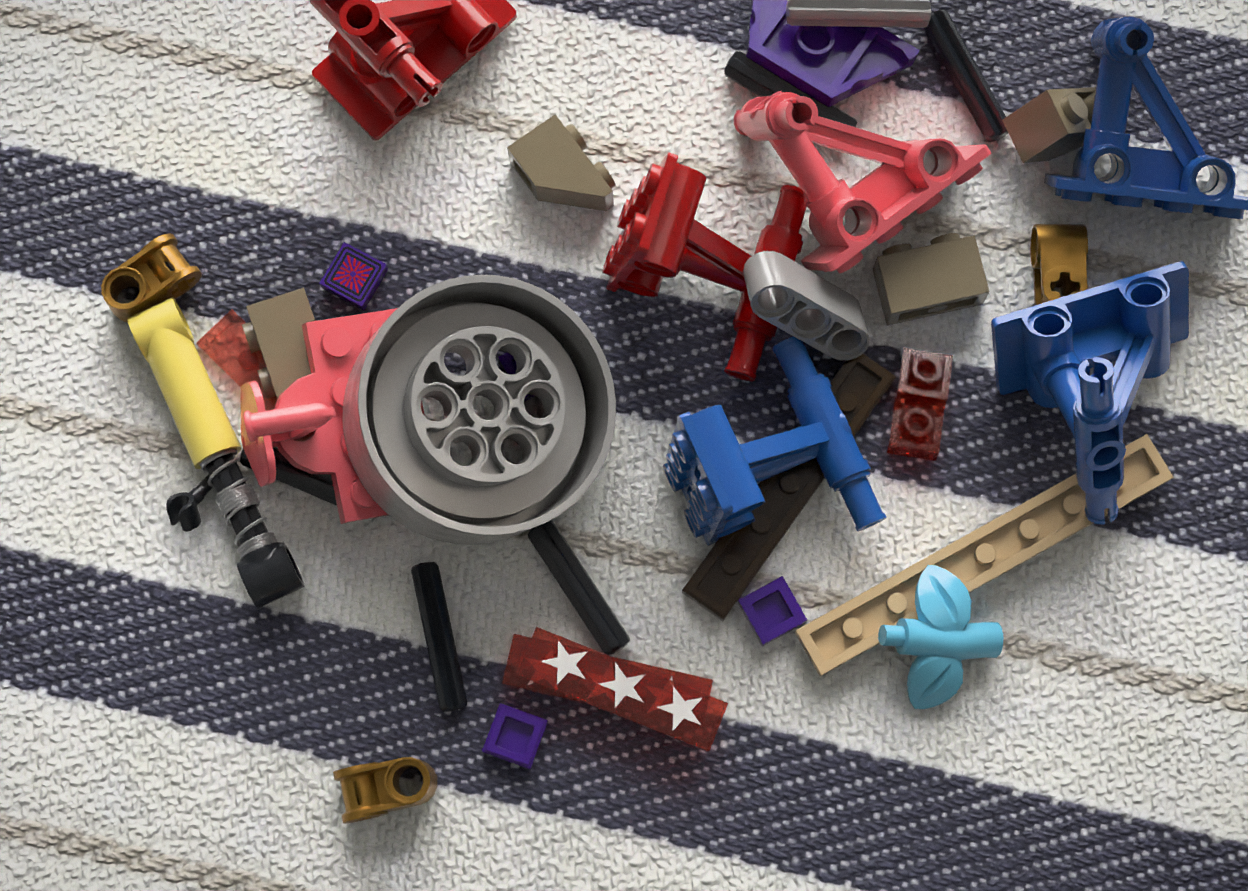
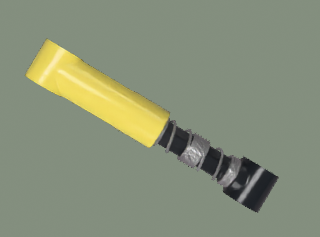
[127,297,305,609]

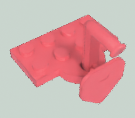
[241,308,425,524]

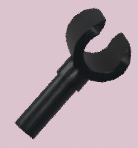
[166,474,213,532]

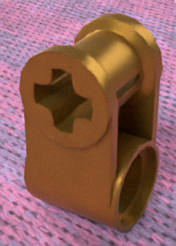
[1030,224,1088,305]
[101,233,202,323]
[333,757,437,824]

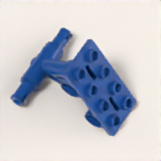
[1044,16,1248,219]
[991,261,1189,525]
[663,336,887,546]

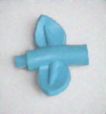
[878,565,1004,709]

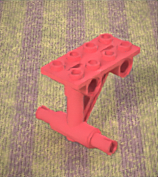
[734,91,991,274]

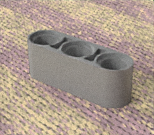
[743,251,870,360]

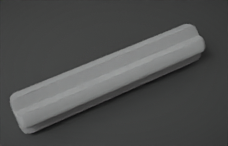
[786,0,931,28]

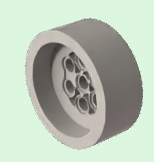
[342,275,616,545]

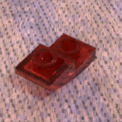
[887,347,953,461]

